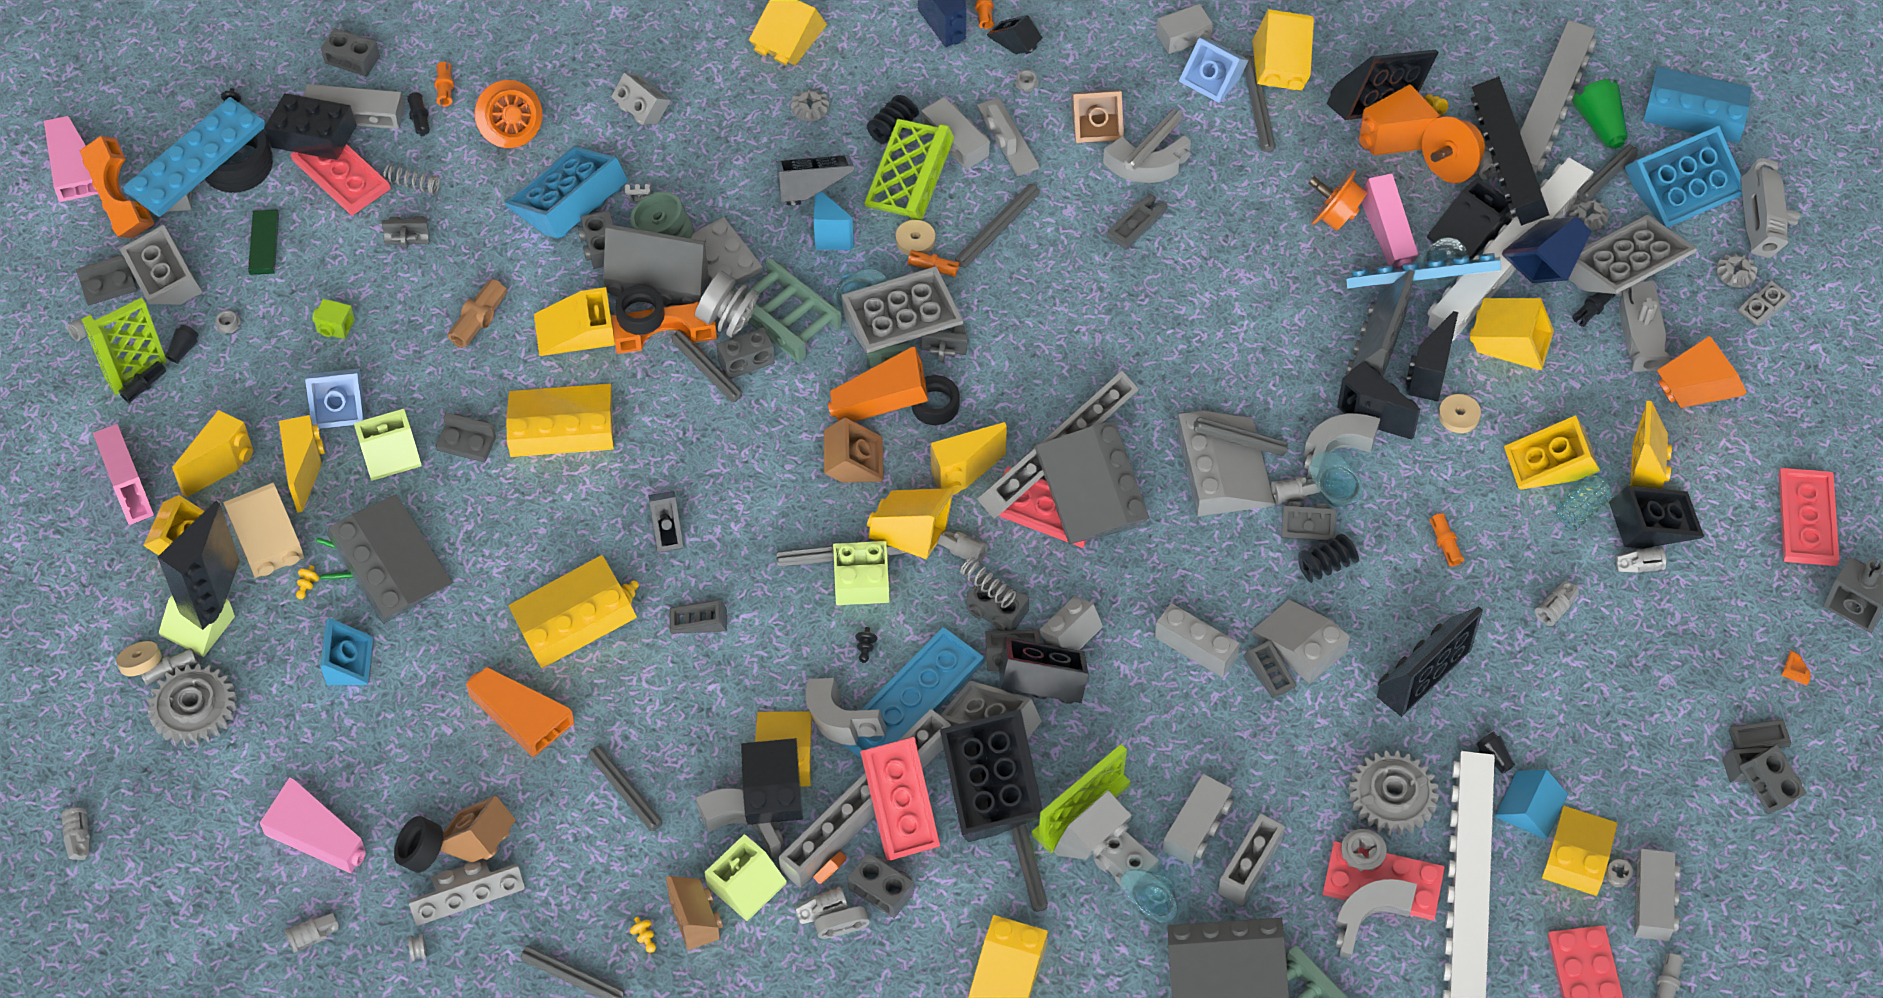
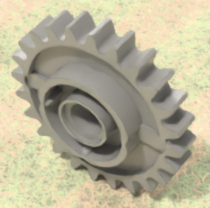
[147,663,237,746]
[1348,750,1439,836]

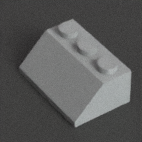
[120,225,203,305]

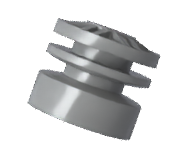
[695,271,759,338]

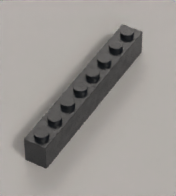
[1471,76,1550,226]

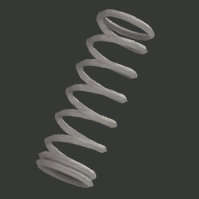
[383,163,440,195]
[960,557,1016,608]

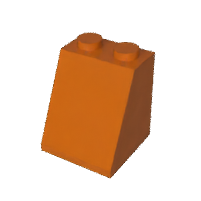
[1359,84,1440,156]
[1657,336,1747,408]

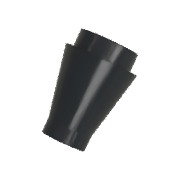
[165,325,199,364]
[1476,732,1515,774]

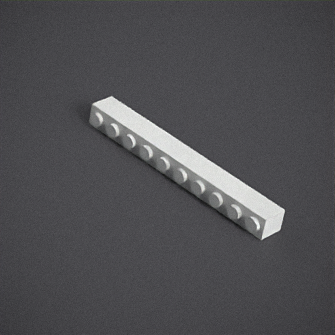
[1428,158,1594,341]
[1442,751,1494,998]

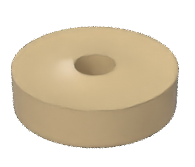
[896,220,935,256]
[1438,394,1481,433]
[116,641,162,676]

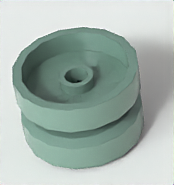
[630,192,694,239]

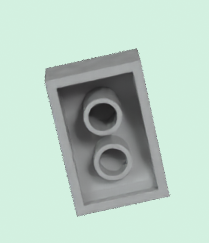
[1251,599,1350,684]
[940,680,1042,739]
[1053,791,1132,859]

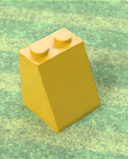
[749,0,827,65]
[1252,9,1314,90]
[1470,298,1554,370]
[867,488,954,559]

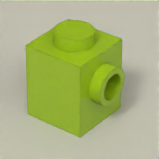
[312,299,355,339]

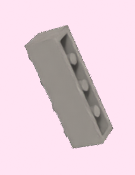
[303,84,405,129]

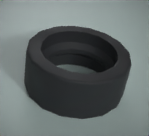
[615,285,665,335]
[911,375,960,426]
[394,816,443,873]

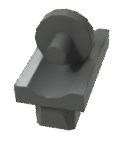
[382,216,430,249]
[921,325,967,363]

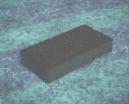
[1729,719,1791,749]

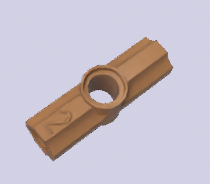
[448,279,507,348]

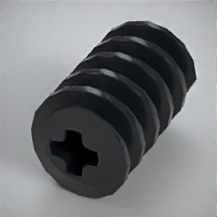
[867,95,919,144]
[1298,534,1359,583]

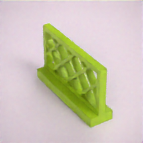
[864,119,955,220]
[81,297,167,396]
[1031,744,1131,854]

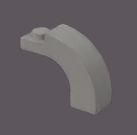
[1103,135,1191,183]
[1304,414,1380,480]
[806,678,886,745]
[695,788,784,860]
[1335,879,1417,959]

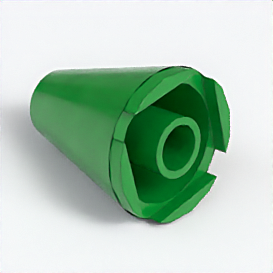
[1572,79,1628,149]

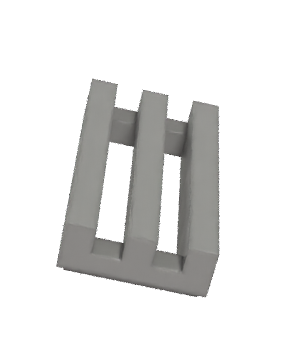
[625,184,653,202]

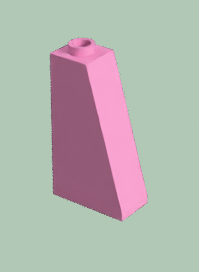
[44,116,98,202]
[1361,173,1418,269]
[93,424,154,525]
[260,778,366,873]

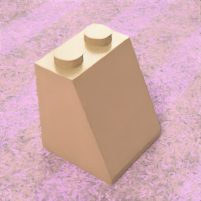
[223,482,304,578]

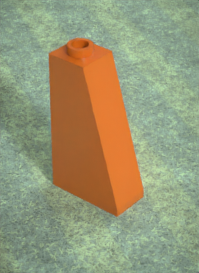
[828,346,928,422]
[466,667,574,757]

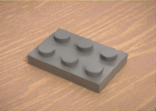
[691,217,763,286]

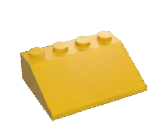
[506,384,614,457]
[508,555,637,669]

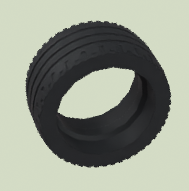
[205,130,273,193]

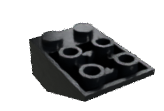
[1427,177,1512,260]
[1337,362,1420,440]

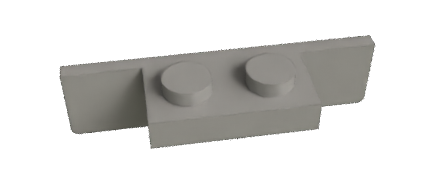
[977,98,1039,177]
[408,859,525,925]

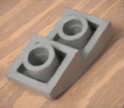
[1738,281,1791,327]

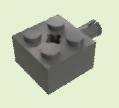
[1823,557,1883,633]

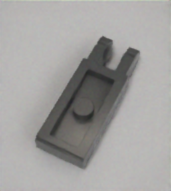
[1107,193,1168,250]

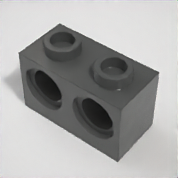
[321,28,380,77]
[578,210,614,269]
[717,327,775,379]
[967,573,1029,631]
[1739,745,1807,814]
[848,853,914,919]

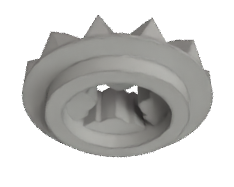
[791,88,829,121]
[1569,198,1609,231]
[1716,252,1758,288]
[1341,829,1387,872]

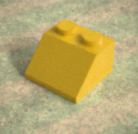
[143,495,205,555]

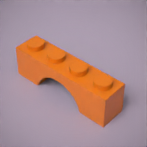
[79,136,154,238]
[611,301,717,354]

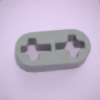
[814,906,870,939]

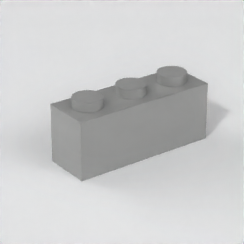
[921,97,990,170]
[1155,603,1240,678]
[1163,774,1234,866]
[1218,813,1285,907]
[1635,849,1680,941]

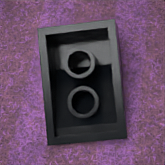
[1405,311,1458,402]
[1609,486,1704,549]
[741,738,803,825]

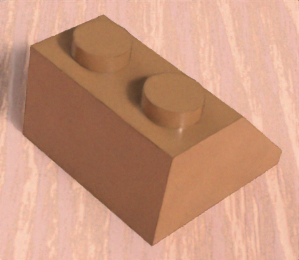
[1071,89,1124,143]
[824,417,883,483]
[440,795,516,863]
[665,876,723,950]

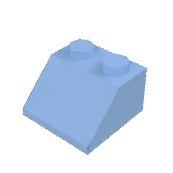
[1179,38,1249,103]
[305,368,364,429]

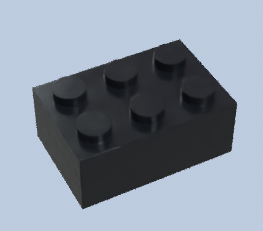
[264,93,357,160]
[998,637,1089,704]

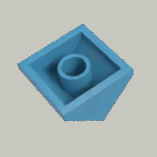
[814,191,854,250]
[320,618,373,685]
[1495,769,1568,840]

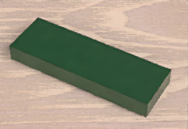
[248,209,279,275]

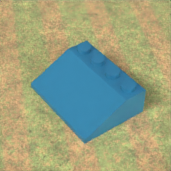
[1643,66,1751,143]
[1625,126,1742,228]
[504,146,628,239]

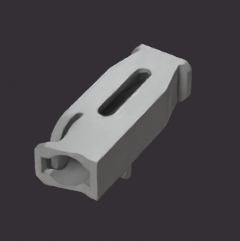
[1740,158,1800,258]
[1616,280,1670,372]

